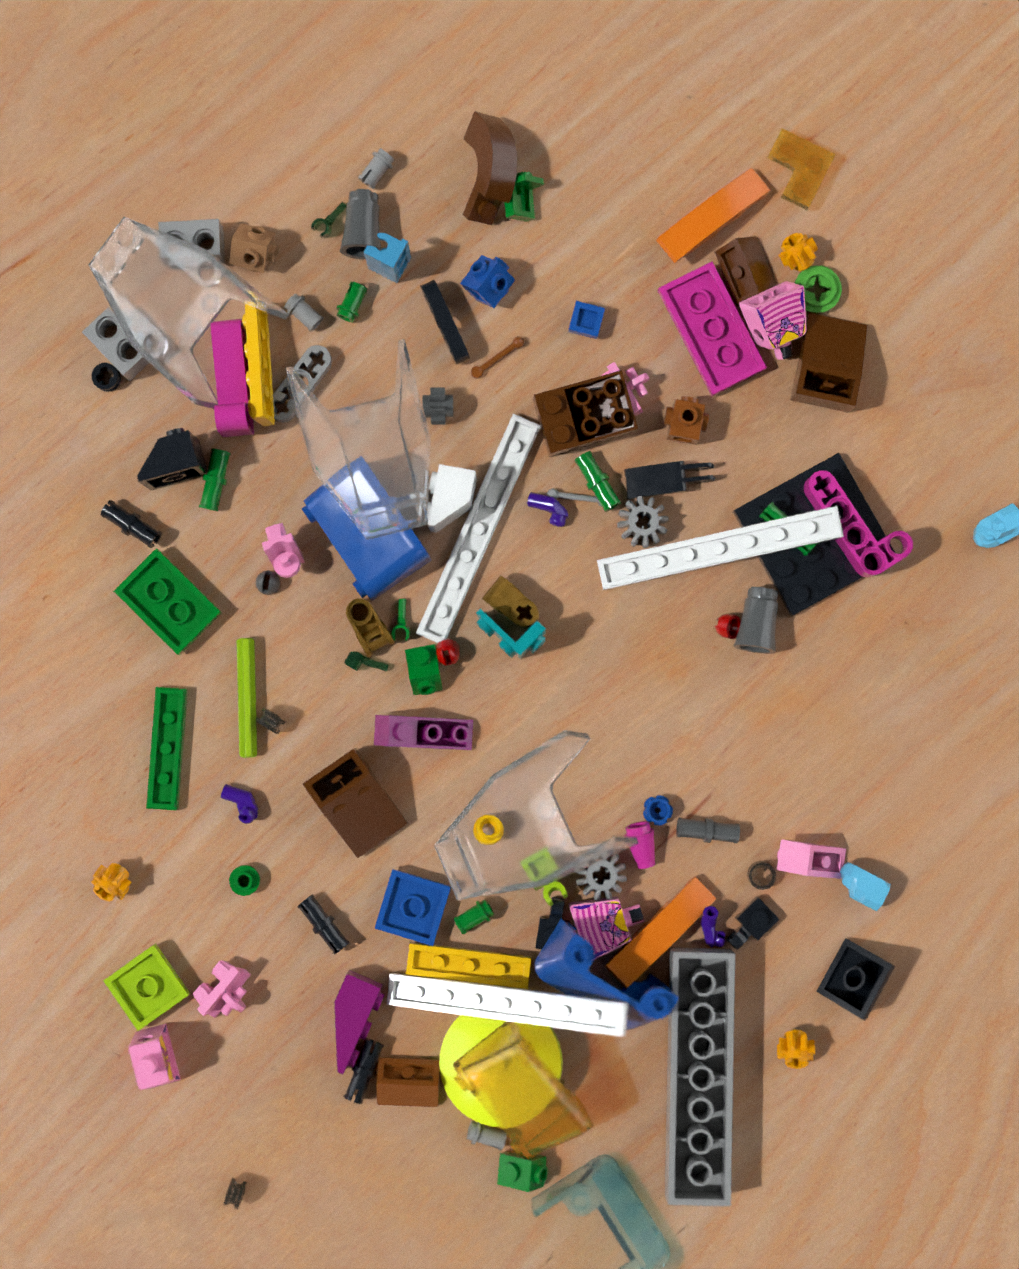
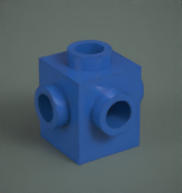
[460,255,515,308]

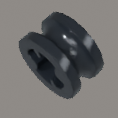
[91,363,121,392]

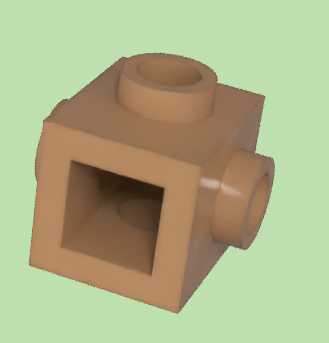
[229,223,278,273]

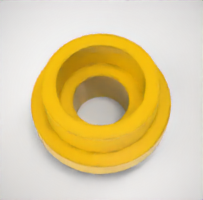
[473,815,504,845]

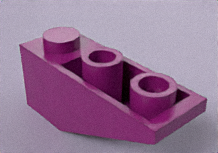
[374,715,473,750]
[334,969,385,1075]

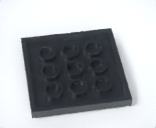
[732,453,895,616]

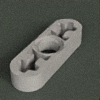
[273,345,332,423]

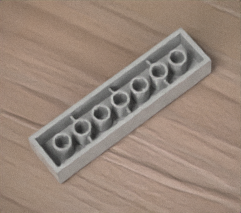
[665,947,735,1206]

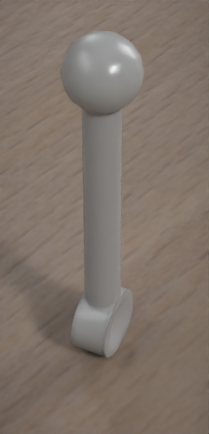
[547,488,602,507]

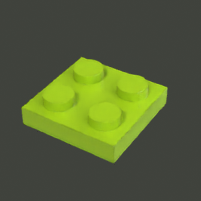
[103,944,191,1031]

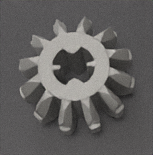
[617,496,669,548]
[575,848,627,901]

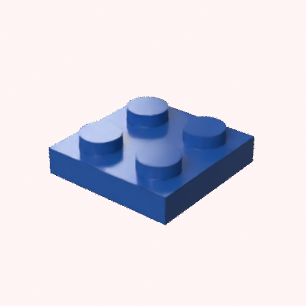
[375,869,451,946]

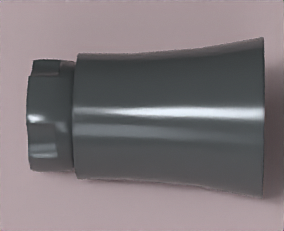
[340,189,381,259]
[734,587,778,654]

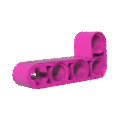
[211,319,254,438]
[804,471,913,578]

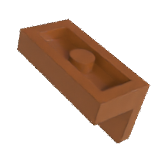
[376,1058,440,1107]

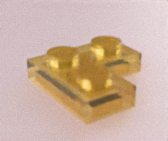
[767,128,836,210]

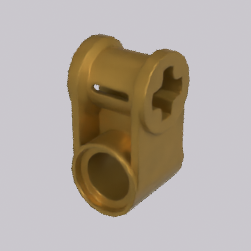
[482,575,539,628]
[346,598,395,658]

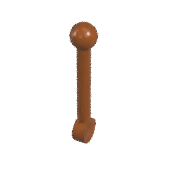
[471,337,524,379]

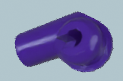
[527,492,569,527]
[221,784,258,824]
[701,906,726,948]

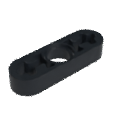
[420,280,470,365]

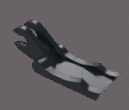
[624,461,715,500]

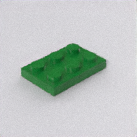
[113,548,222,656]

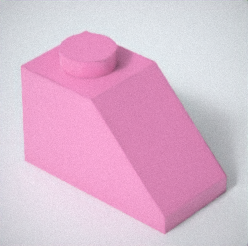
[777,840,846,879]

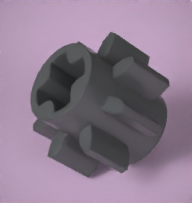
[422,387,454,425]

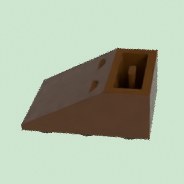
[790,312,868,413]
[533,370,638,457]
[303,748,408,858]

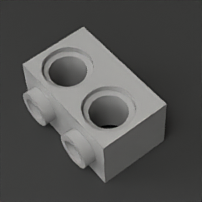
[158,219,225,269]
[82,307,156,381]

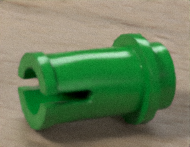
[336,281,368,323]
[454,899,495,935]

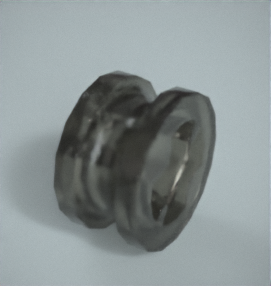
[256,707,287,734]
[747,860,776,890]
[223,1178,247,1210]

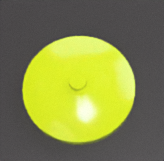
[439,1015,563,1127]

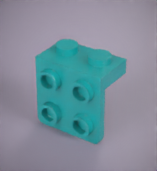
[476,609,546,659]

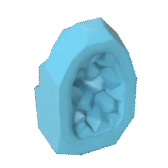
[973,503,1019,548]
[840,862,891,911]

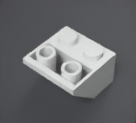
[423,464,477,533]

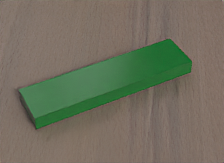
[146,687,188,810]

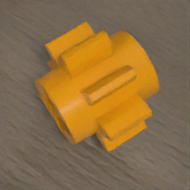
[779,233,818,271]
[91,863,132,901]
[777,1030,816,1069]

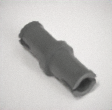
[676,817,740,844]

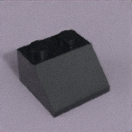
[137,428,208,490]

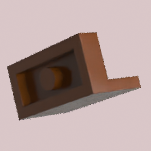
[715,236,777,306]

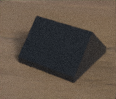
[816,938,895,1021]

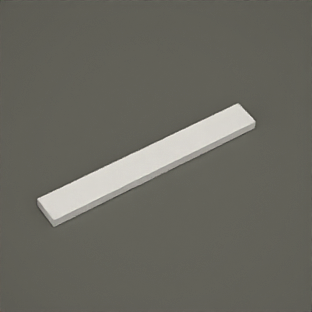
[416,414,541,643]
[597,506,844,590]
[387,973,628,1036]

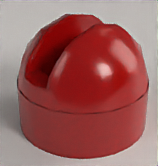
[715,614,741,639]
[436,639,460,666]

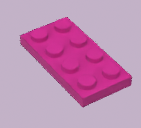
[658,262,767,396]

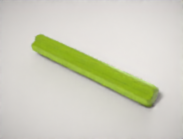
[236,638,257,758]

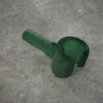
[311,202,346,238]
[344,651,389,672]

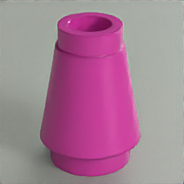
[624,821,656,869]

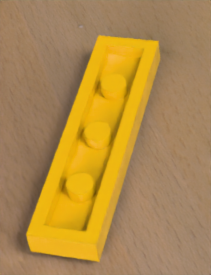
[242,301,275,426]
[406,942,531,989]

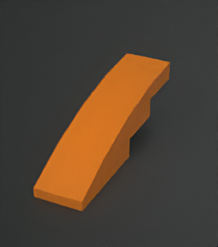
[656,167,770,263]
[604,876,716,988]

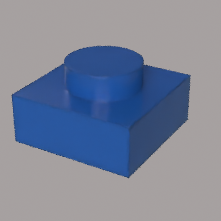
[568,301,605,339]

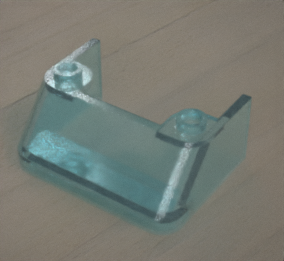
[532,1155,670,1269]

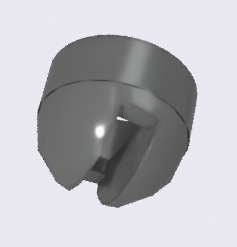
[256,571,281,595]

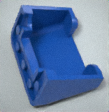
[302,455,432,601]
[535,918,679,1030]

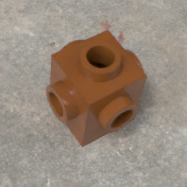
[664,396,709,445]

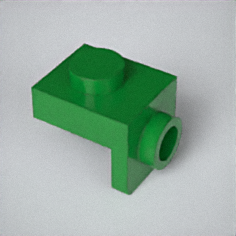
[504,172,544,222]
[405,644,443,695]
[497,1151,548,1192]

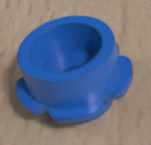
[643,795,673,826]

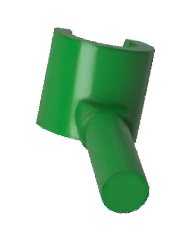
[391,599,410,641]

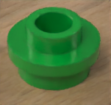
[229,865,260,896]

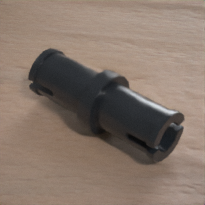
[100,500,162,548]
[297,894,350,955]
[344,1038,384,1104]

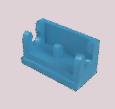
[363,233,411,283]

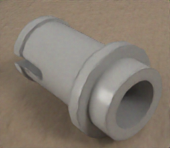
[358,149,394,189]
[284,294,324,332]
[466,1121,507,1151]

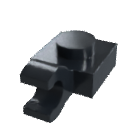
[535,897,570,949]
[726,897,780,950]

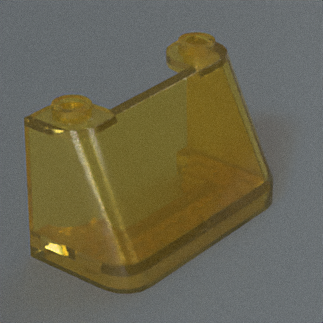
[453,1021,594,1159]

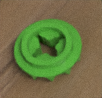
[795,265,842,314]

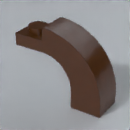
[462,111,517,225]

